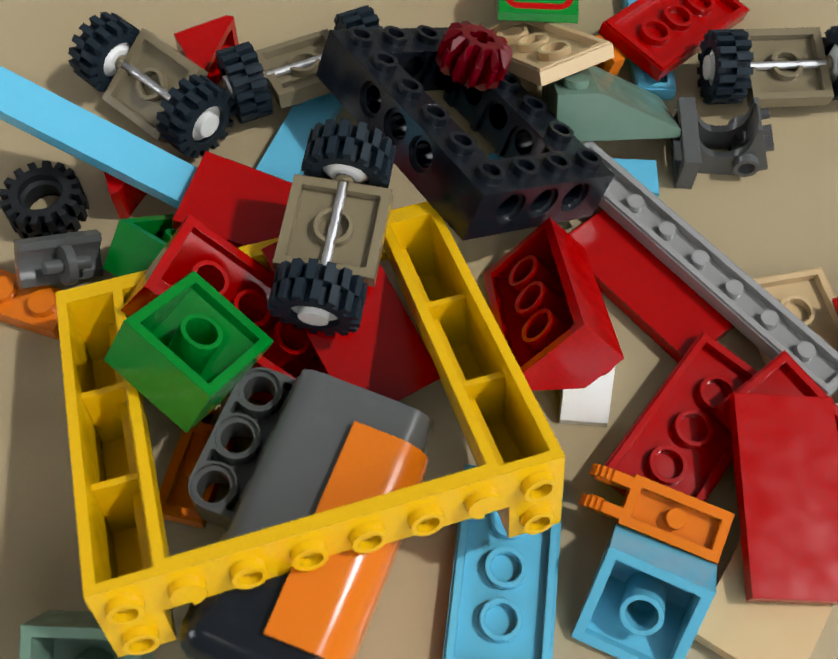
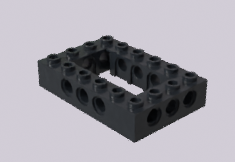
[316,25,615,241]

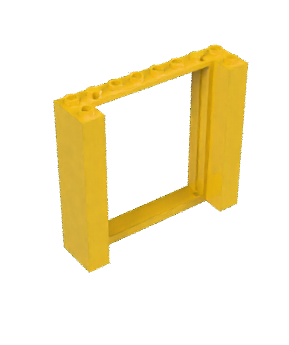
[55,201,566,658]

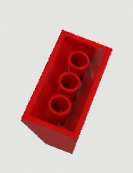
[121,214,326,405]
[483,217,624,391]

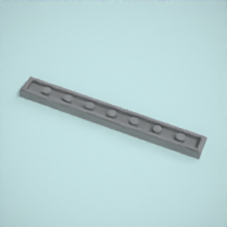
[582,141,838,397]

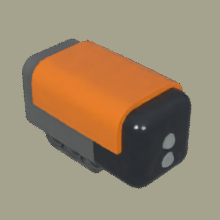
[179,367,433,659]

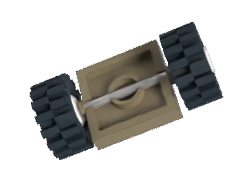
[215,5,383,124]
[68,12,236,159]
[697,26,838,108]
[267,118,396,336]

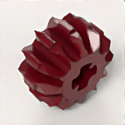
[435,21,513,91]

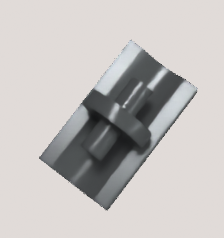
[13,229,103,289]

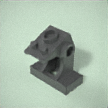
[670,97,775,189]

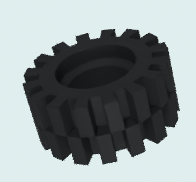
[0,161,89,239]

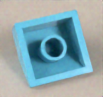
[571,523,717,659]

